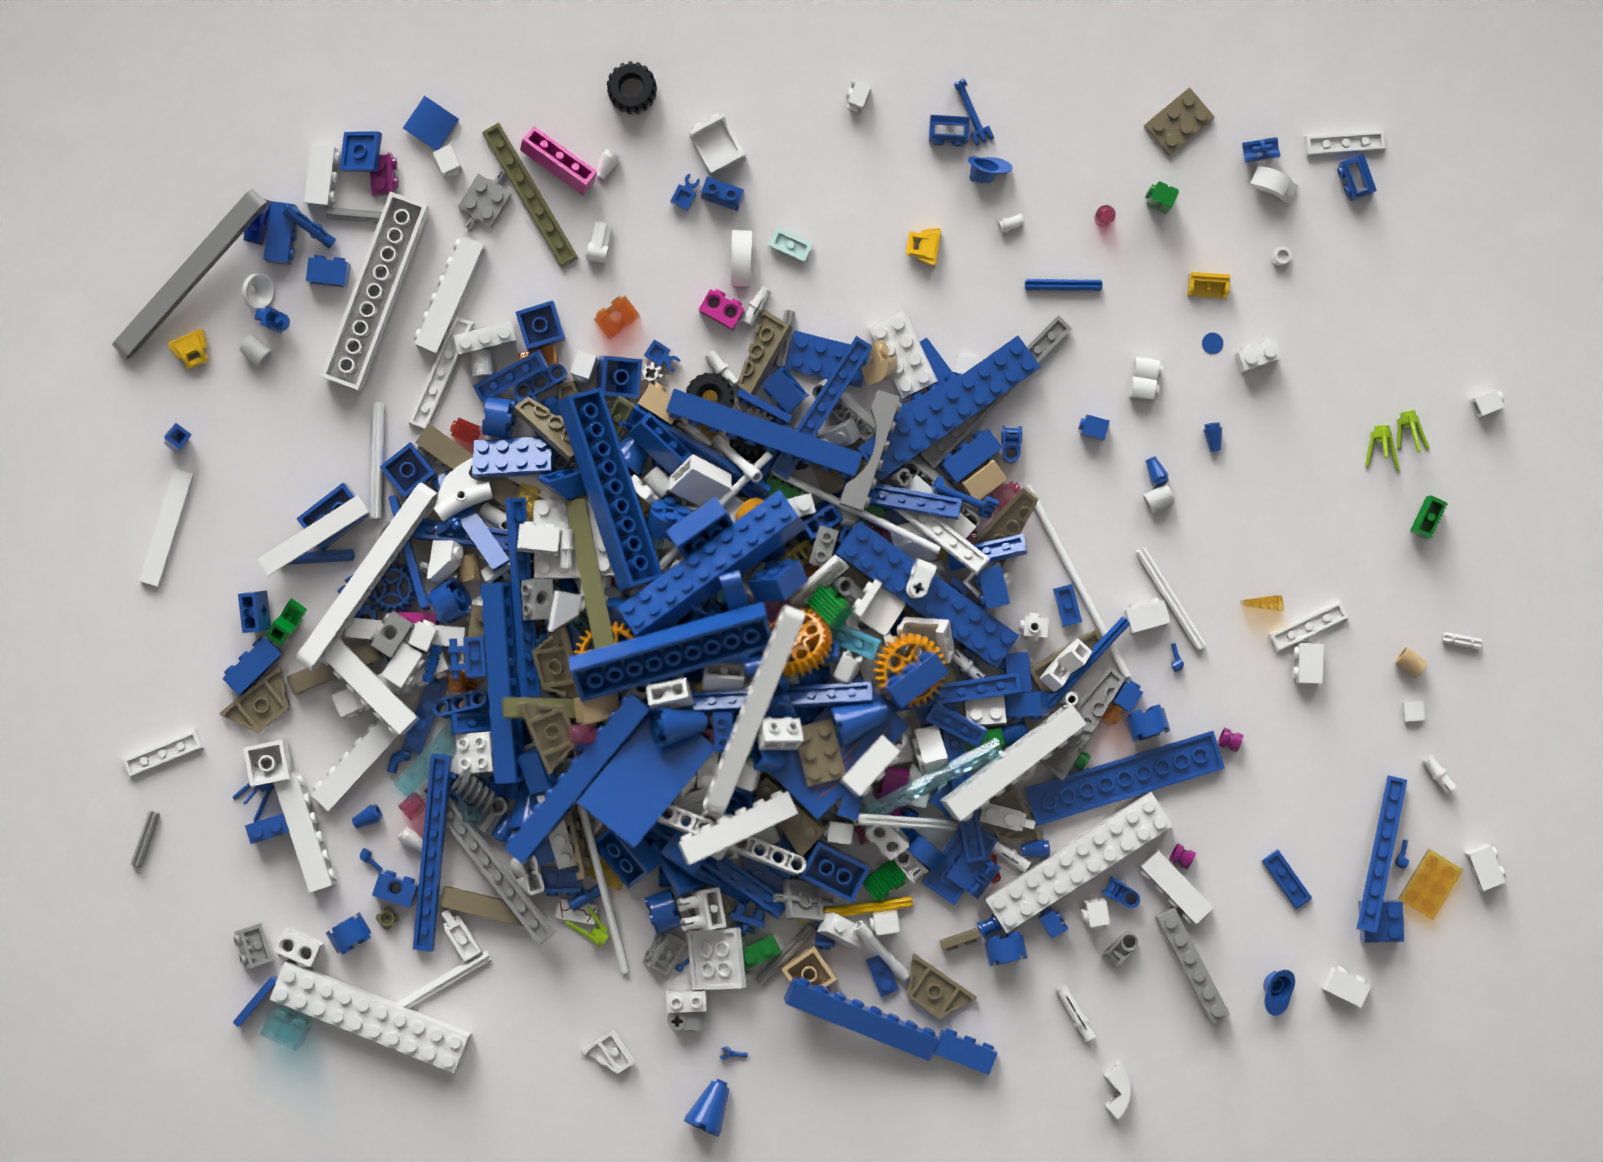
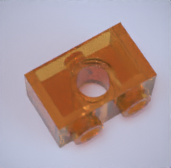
[594,296,640,340]

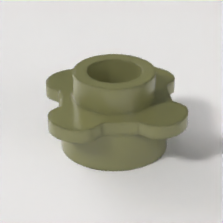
[376,906,400,930]

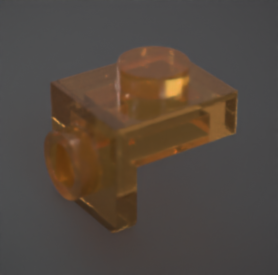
[1101,704,1123,726]

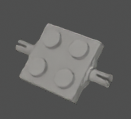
[458,170,512,231]
[773,879,834,922]

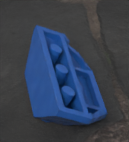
[538,464,587,500]

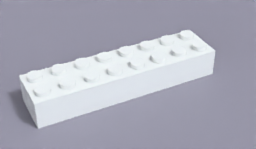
[940,705,1086,821]

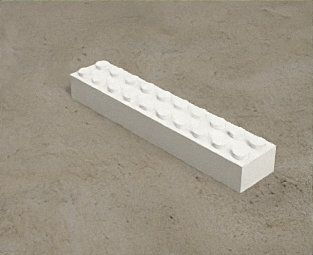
[321,192,430,392]
[984,792,1173,933]
[270,960,471,1073]

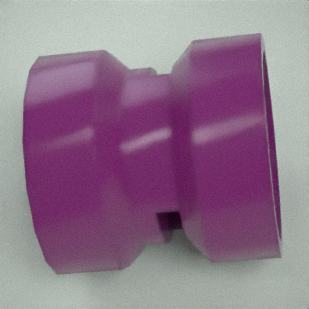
[1218,727,1244,753]
[1169,843,1196,869]

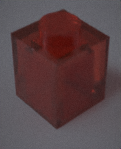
[450,417,482,445]

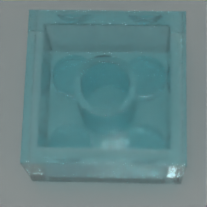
[259,1007,312,1051]

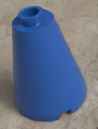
[620,435,649,478]
[831,702,889,745]
[650,707,708,747]
[509,781,538,832]
[684,1079,730,1137]

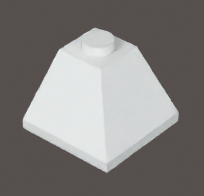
[548,591,586,631]

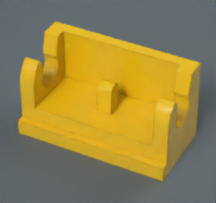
[1187,272,1231,299]

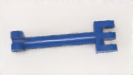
[953,78,994,146]
[932,477,999,519]

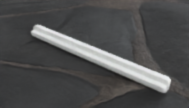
[370,402,385,519]
[1136,547,1206,650]
[858,814,959,831]
[396,950,491,1009]

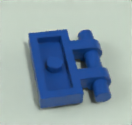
[448,636,486,679]

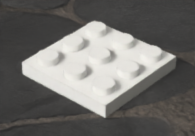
[687,928,746,990]

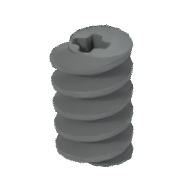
[451,771,495,814]

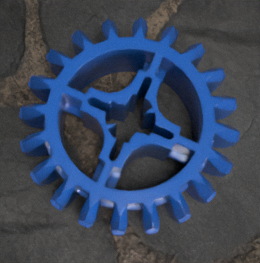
[368,562,417,614]

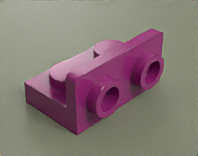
[370,152,399,196]

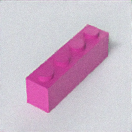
[520,126,597,195]

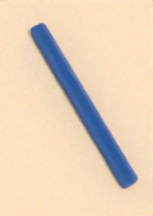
[1048,617,1130,708]

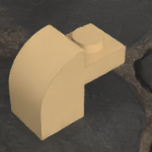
[861,339,897,386]

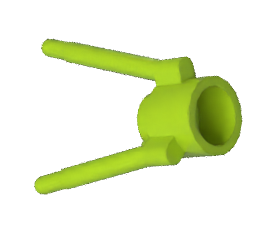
[1397,410,1429,453]
[1365,425,1400,471]
[566,906,609,947]

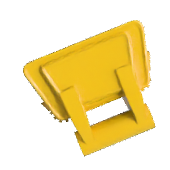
[905,228,941,267]
[168,329,209,370]

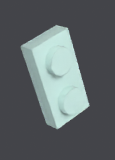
[769,228,813,263]

